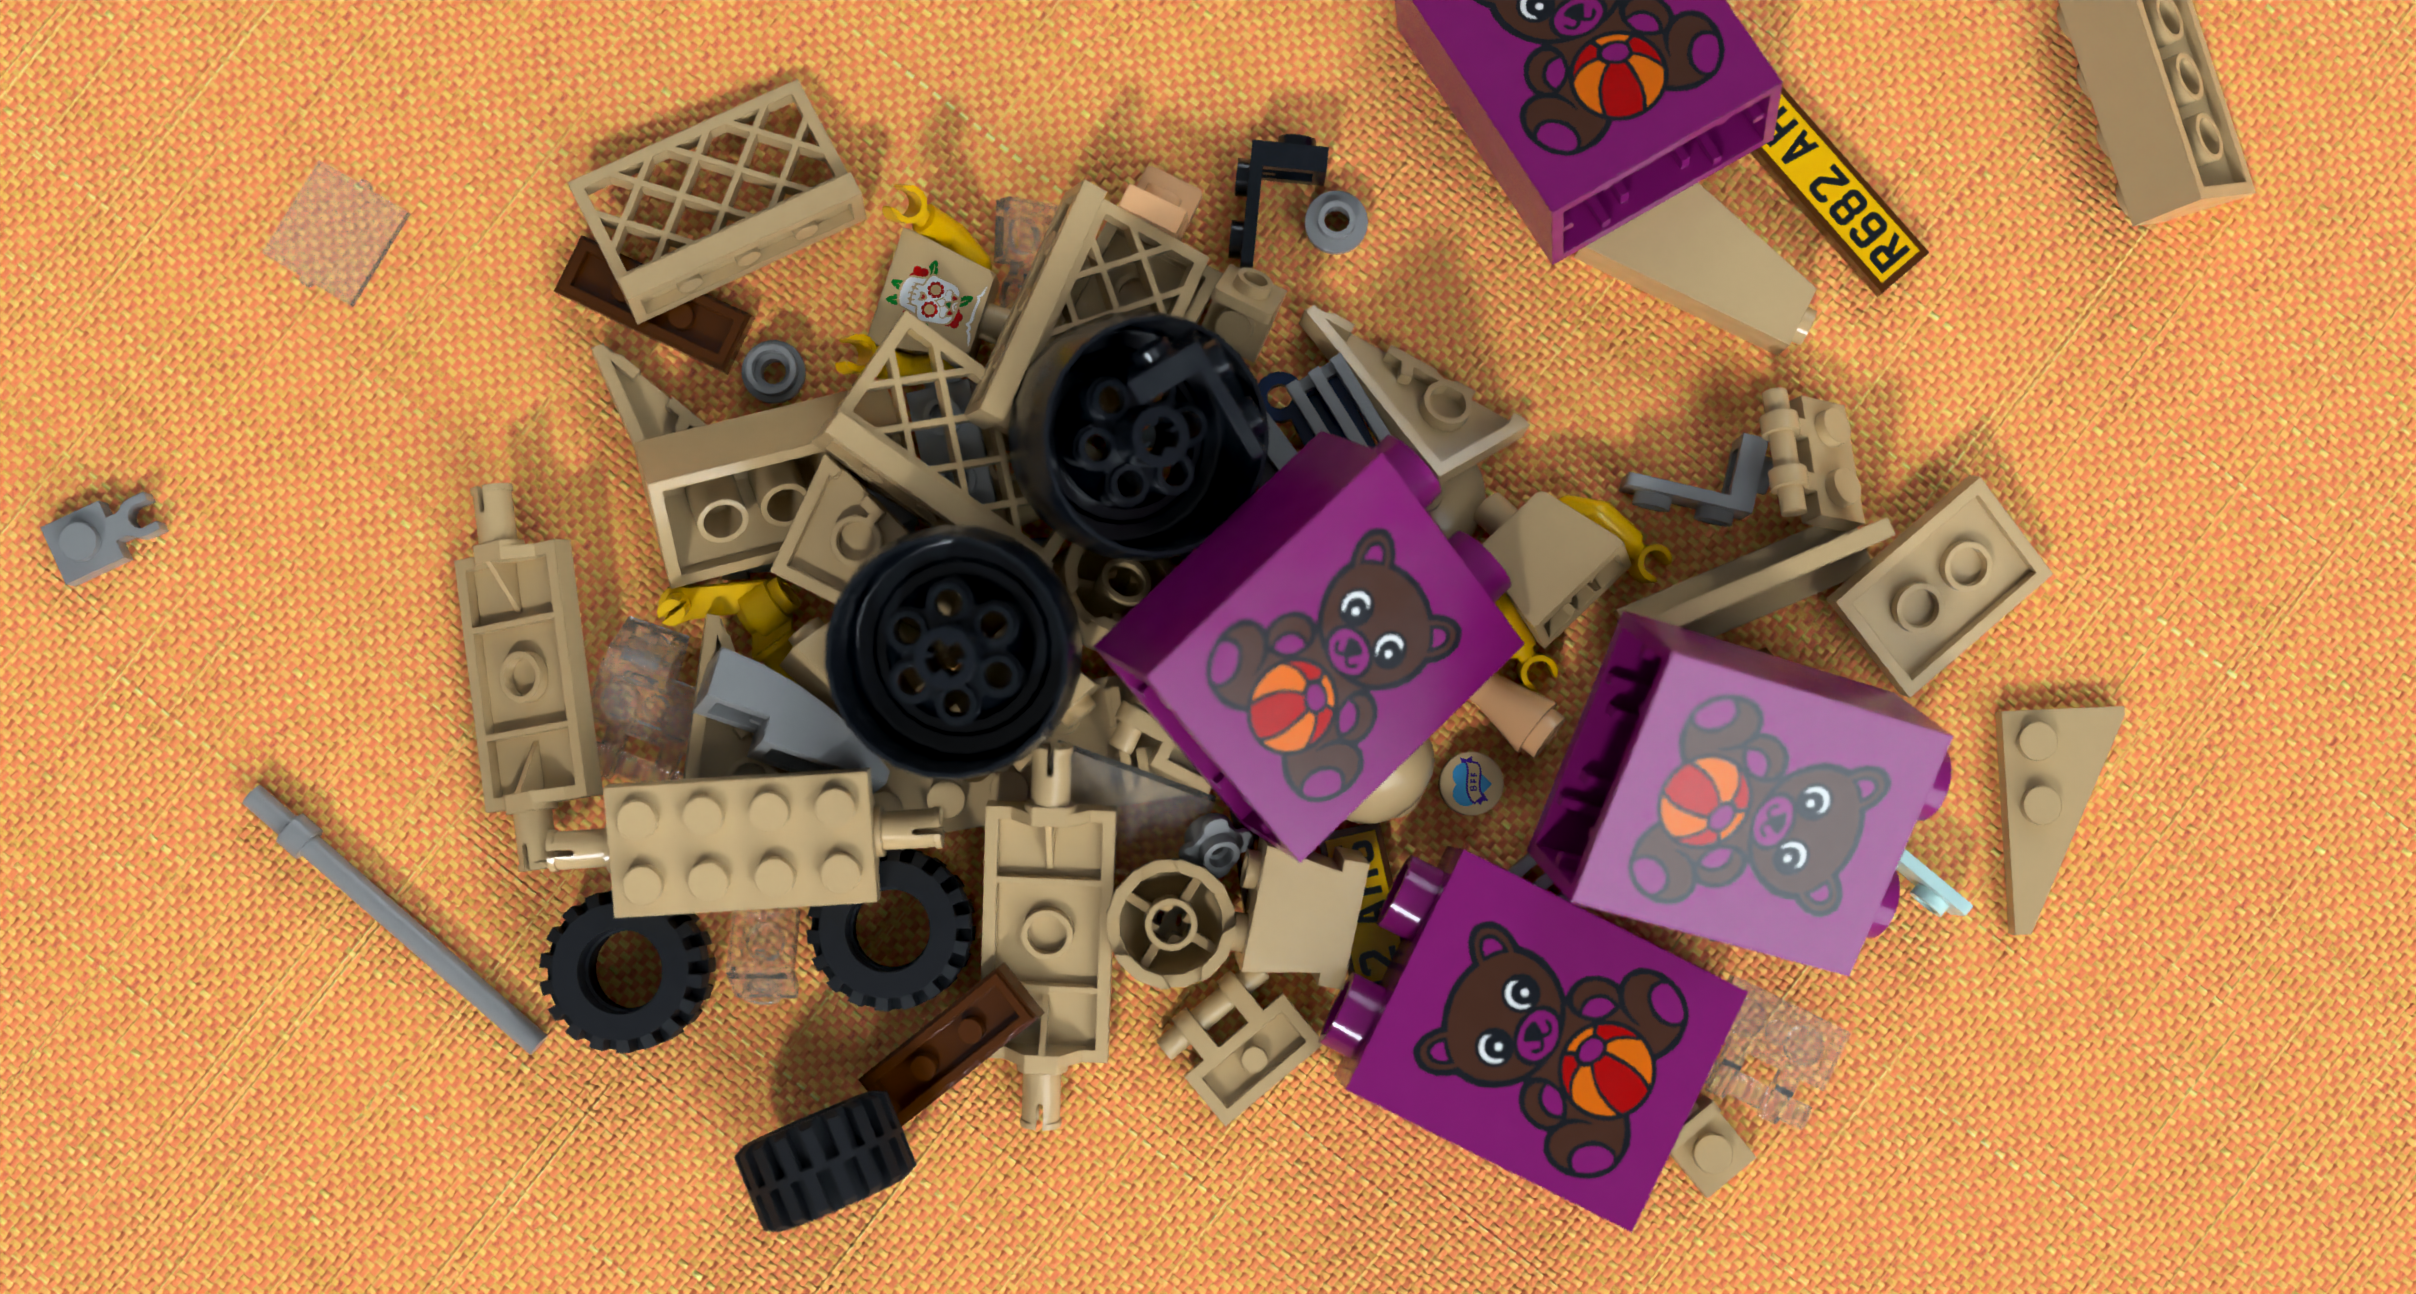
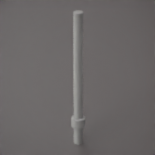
[242,785,548,1055]

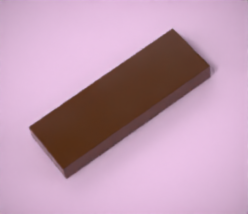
[554,235,755,375]
[858,962,1045,1127]

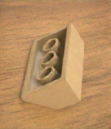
[2057,0,2256,226]
[633,389,919,589]

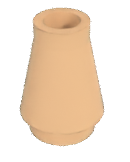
[1469,672,1566,758]

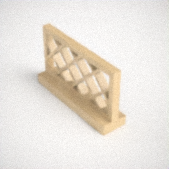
[567,79,867,325]
[964,179,1210,461]
[812,310,1104,568]
[1613,517,1896,637]

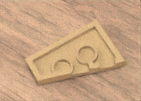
[770,453,962,658]

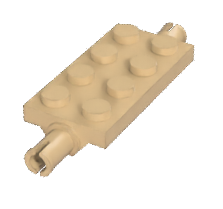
[454,483,603,872]
[981,742,1118,1131]
[546,767,945,918]

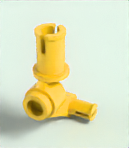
[657,576,800,684]

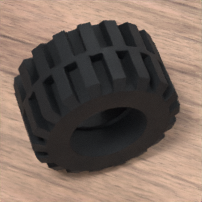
[806,849,976,1012]
[539,890,716,1053]
[734,1090,917,1232]

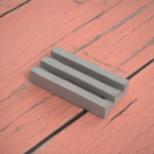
[1286,353,1392,447]

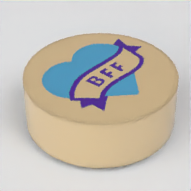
[1438,752,1504,816]

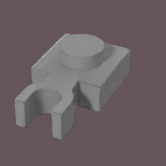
[40,491,169,587]

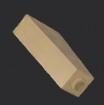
[1574,183,1817,356]

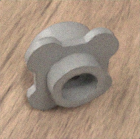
[1179,813,1254,879]

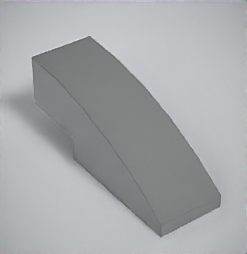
[692,647,890,794]

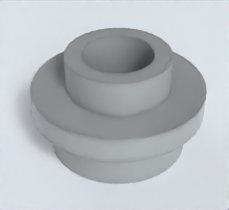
[1305,191,1368,255]
[742,340,806,404]

